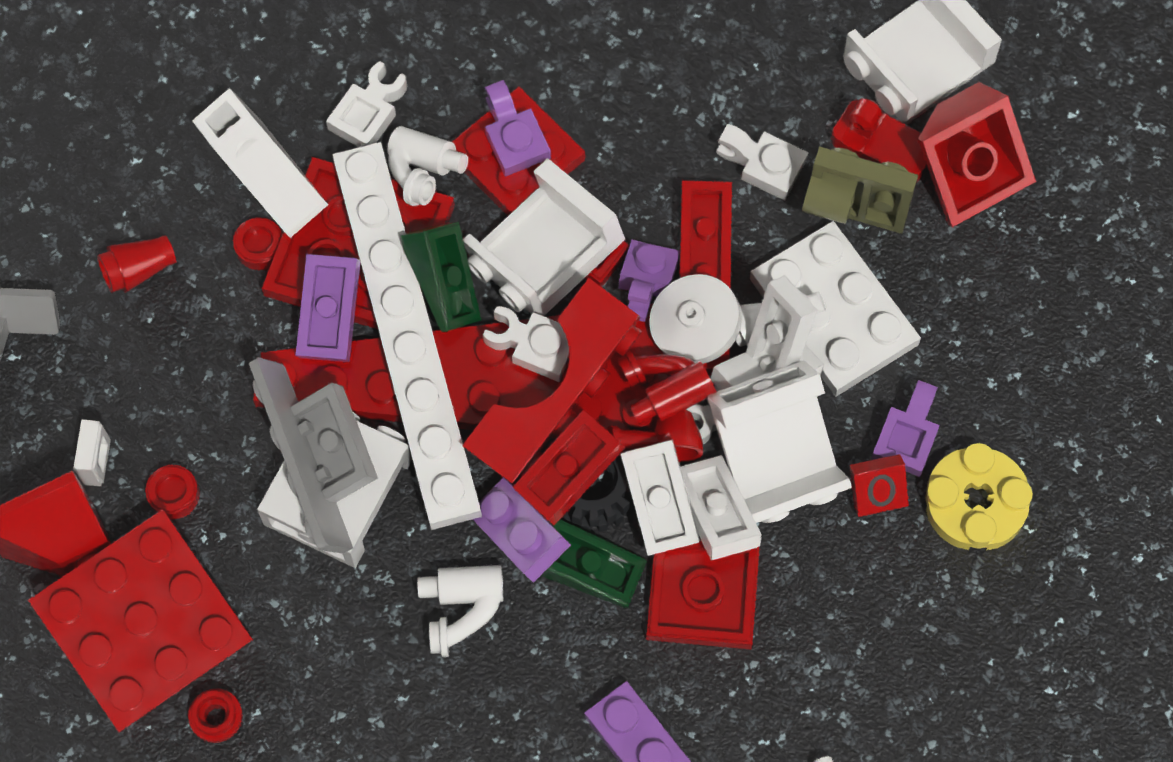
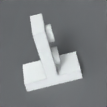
[710,275,824,391]

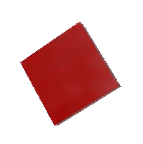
[646,538,760,650]

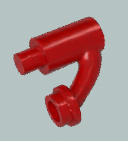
[617,349,717,424]

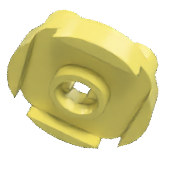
[925,443,1032,550]

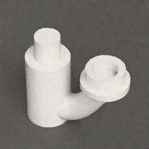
[388,126,469,206]
[417,565,503,657]

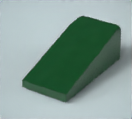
[400,222,481,332]
[541,519,647,608]

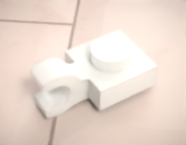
[716,124,809,200]

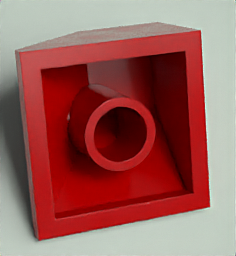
[918,82,1036,227]
[0,471,112,577]

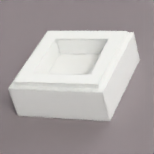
[73,420,111,486]

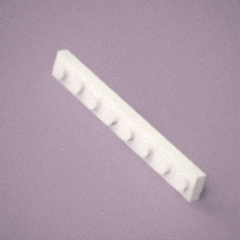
[332,142,482,530]

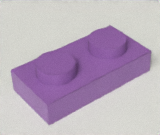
[296,254,360,362]
[473,477,571,583]
[584,681,691,762]

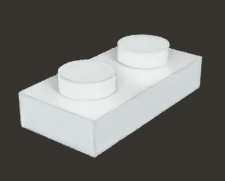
[621,439,700,556]
[680,455,762,561]

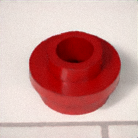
[188,689,243,743]

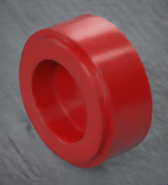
[233,218,282,270]
[145,465,200,520]

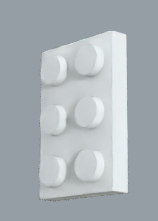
[750,221,921,397]

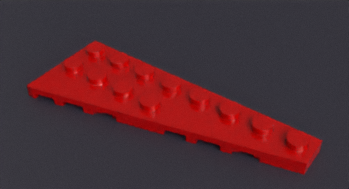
[253,303,669,439]

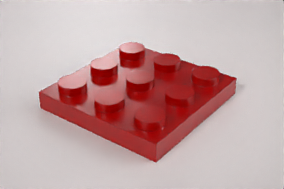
[262,157,455,329]
[28,509,253,732]

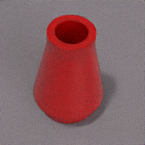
[97,235,176,293]

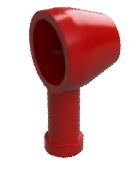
[607,410,703,462]

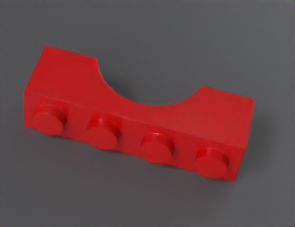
[462,278,642,484]

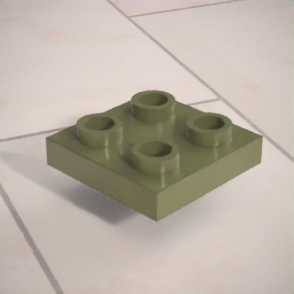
[802,146,918,234]

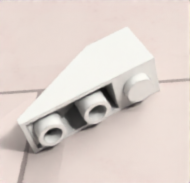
[192,88,328,238]

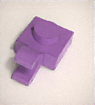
[485,80,551,177]
[619,240,680,322]
[871,380,940,477]

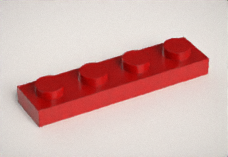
[680,181,732,375]

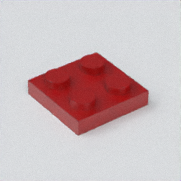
[452,87,586,216]

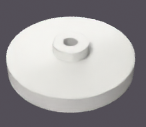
[649,274,742,364]

